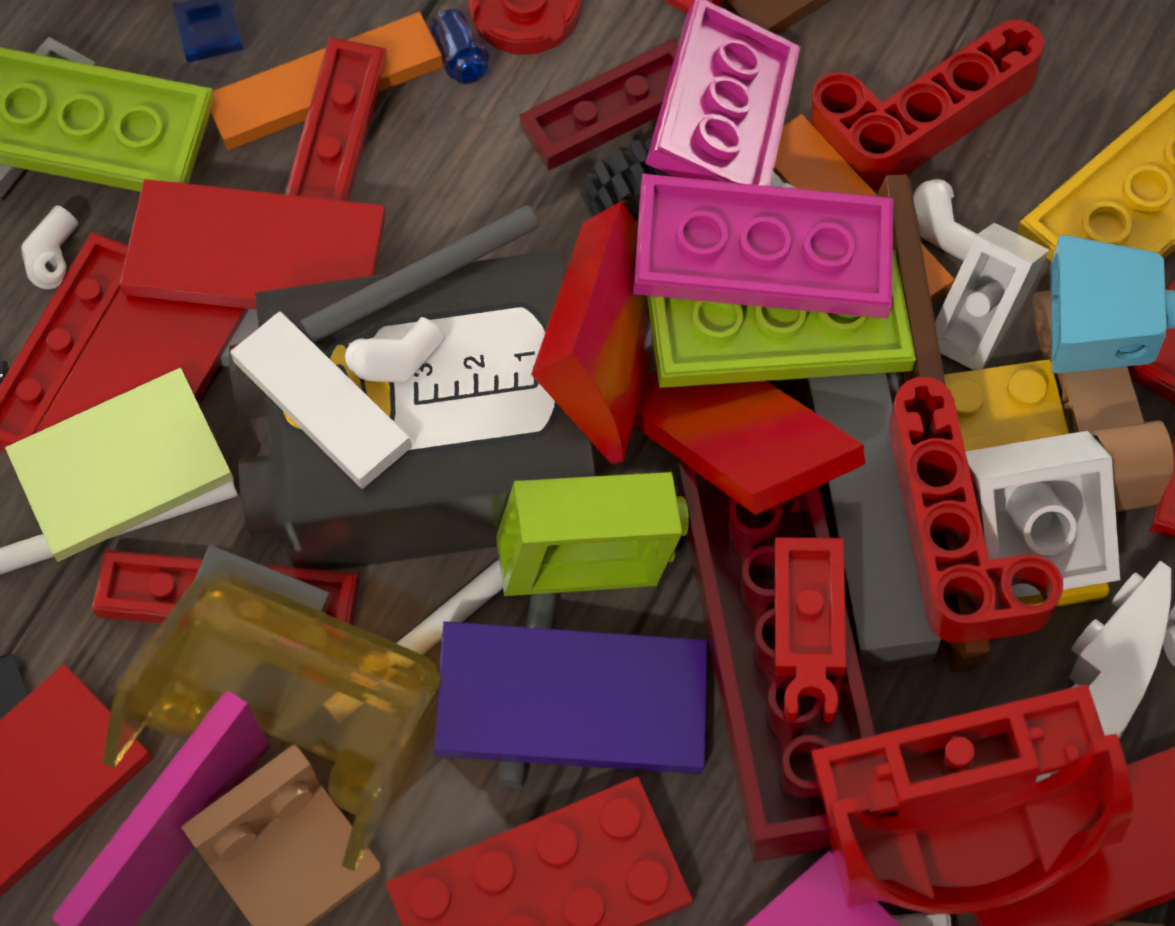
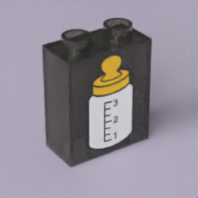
[229,249,595,571]

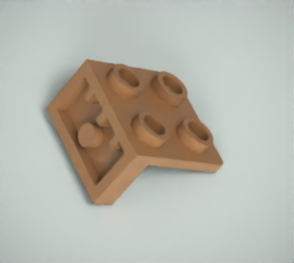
[181,744,382,926]

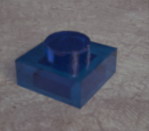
[173,0,244,63]

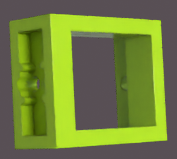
[496,472,688,596]

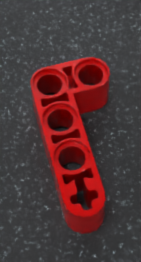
[810,20,1044,190]
[889,377,1063,643]

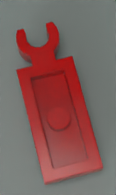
[774,537,846,722]

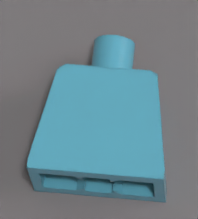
[1050,235,1175,373]

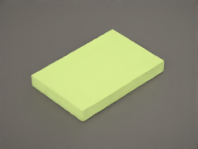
[5,368,234,562]

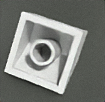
[965,431,1120,598]

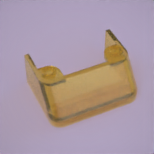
[102,573,440,871]

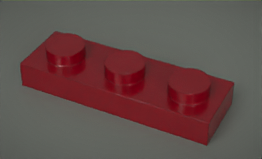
[519,39,678,171]

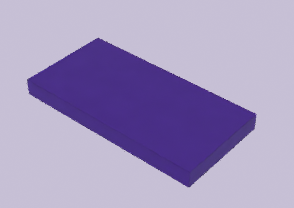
[434,621,707,774]

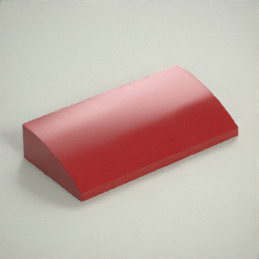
[531,201,654,465]

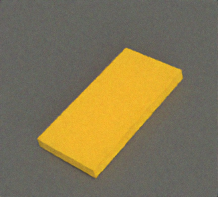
[1017,89,1175,262]

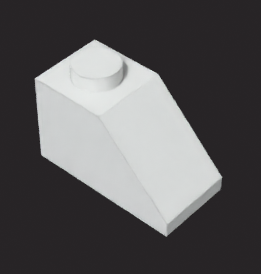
[935,223,1049,370]

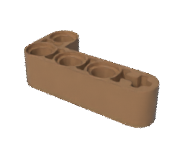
[1032,290,1174,512]

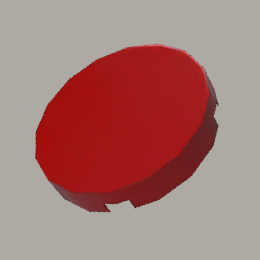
[468,0,582,55]

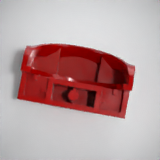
[811,684,1133,914]

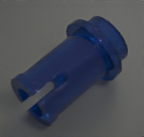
[430,9,489,84]

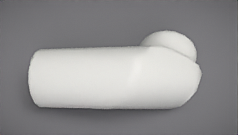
[913,179,977,261]
[21,205,79,289]
[345,317,445,382]

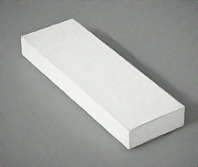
[230,311,412,489]

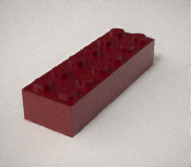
[678,461,894,863]

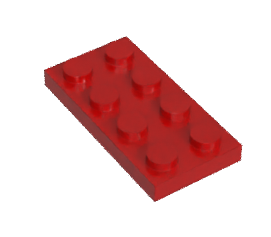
[385,776,693,926]

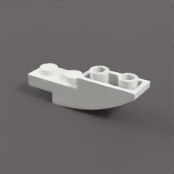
[1035,561,1171,783]

